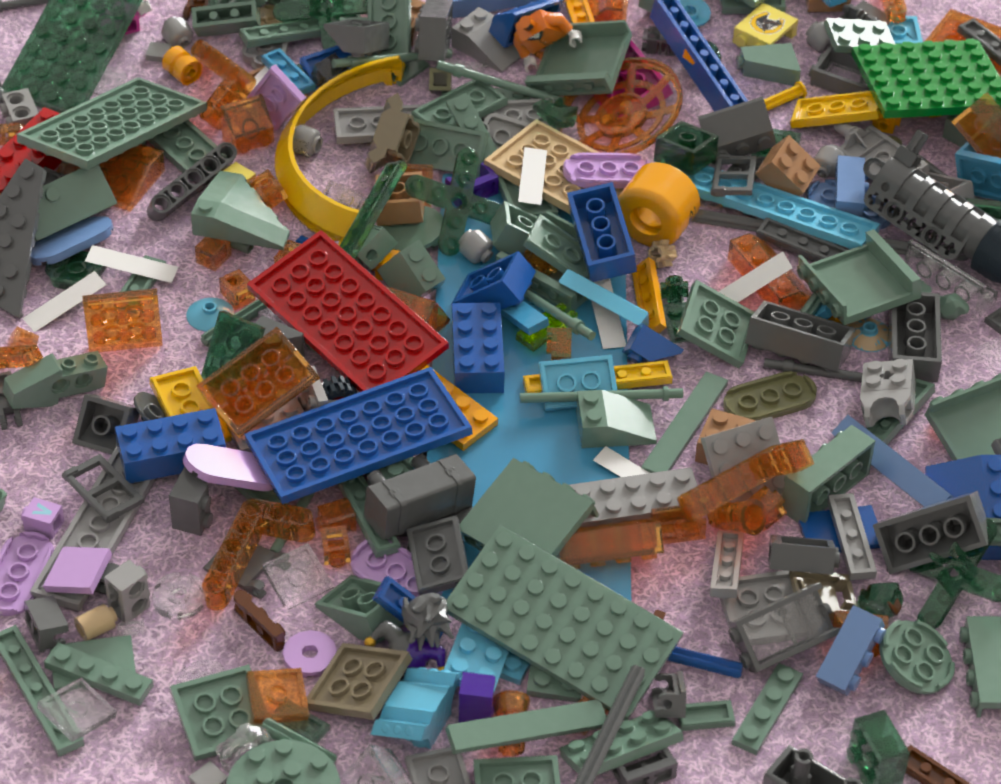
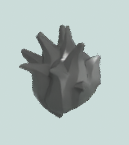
[402,593,455,651]

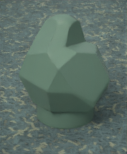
[940,293,969,321]

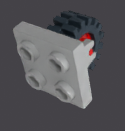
[298,366,357,412]

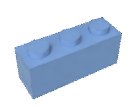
[834,155,869,217]
[816,605,886,696]

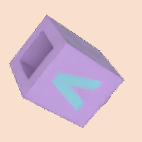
[21,497,64,539]

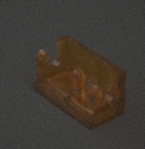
[650,502,707,546]

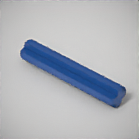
[667,646,743,678]

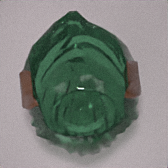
[856,582,904,622]

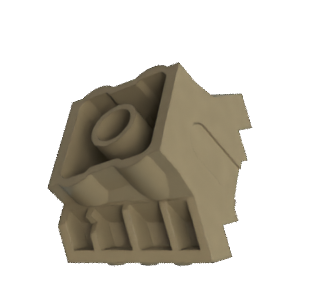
[364,93,421,173]

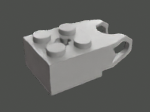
[860,359,916,427]

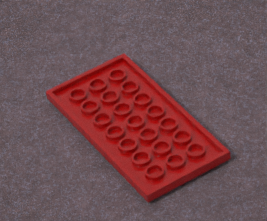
[247,230,449,392]

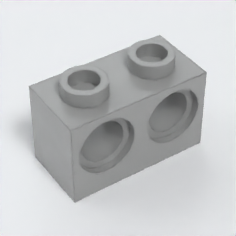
[0,88,38,135]
[104,560,150,624]

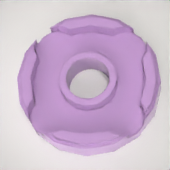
[283,630,337,678]

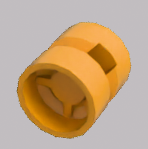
[162,46,203,86]

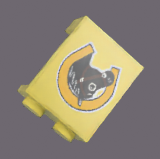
[732,3,798,48]

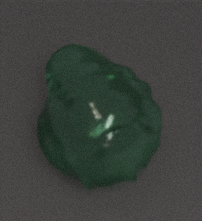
[532,98,578,129]

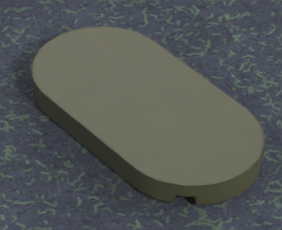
[723,371,817,421]

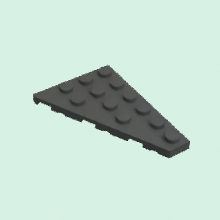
[0,158,47,319]

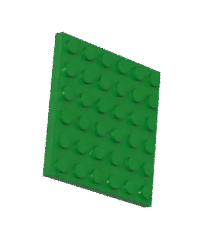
[851,39,1001,119]

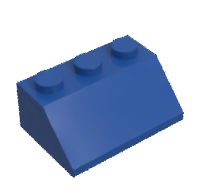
[489,0,564,48]

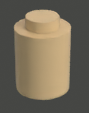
[74,604,118,641]

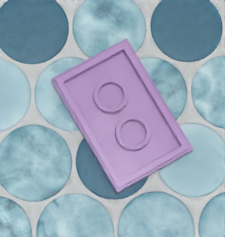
[246,64,306,131]

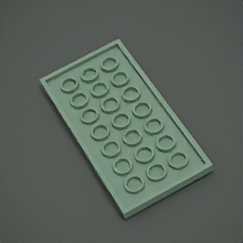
[17,77,207,170]
[447,525,684,720]

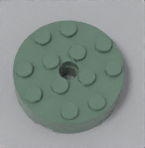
[226,739,340,784]

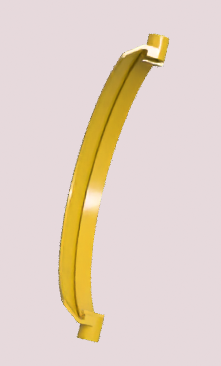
[275,55,406,249]

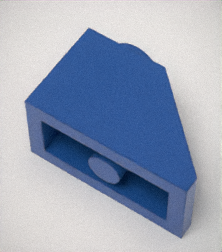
[622,324,684,364]

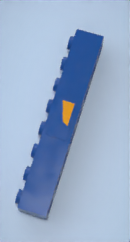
[650,0,748,111]

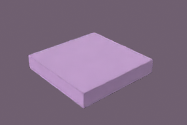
[43,547,112,594]

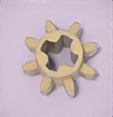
[648,239,677,268]

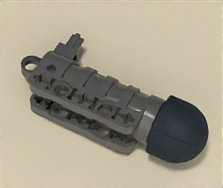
[863,129,1001,283]

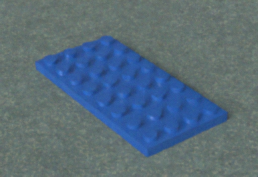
[244,367,473,504]

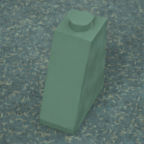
[736,43,801,86]

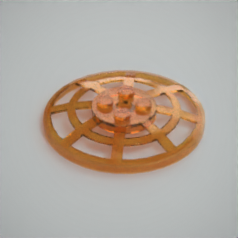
[557,57,683,154]

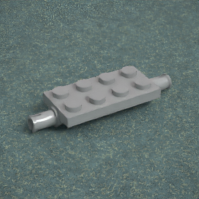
[834,123,930,175]

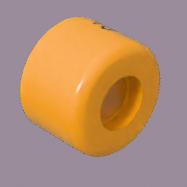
[618,162,700,247]

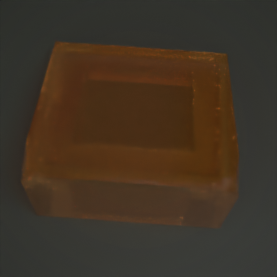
[6,326,39,354]

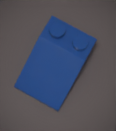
[451,251,536,309]

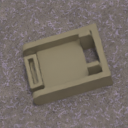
[789,571,858,622]

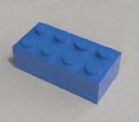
[567,182,637,282]
[452,302,505,393]
[115,408,226,483]

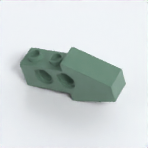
[3,351,108,409]

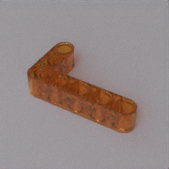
[190,39,256,130]
[676,439,815,522]
[202,498,316,611]

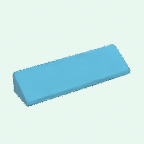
[559,269,649,327]

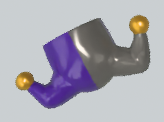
[364,620,446,674]

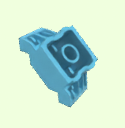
[370,667,461,749]

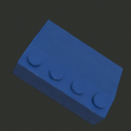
[925,455,1001,560]

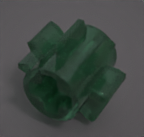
[660,275,689,305]

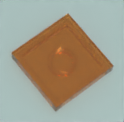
[246,668,309,724]

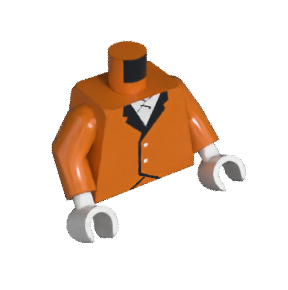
[513,10,582,73]

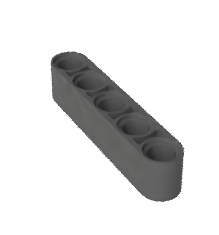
[147,142,237,221]

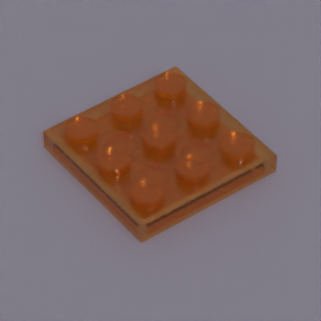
[82,288,163,352]

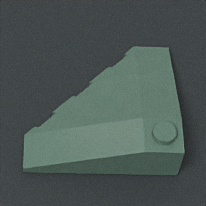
[191,171,290,250]

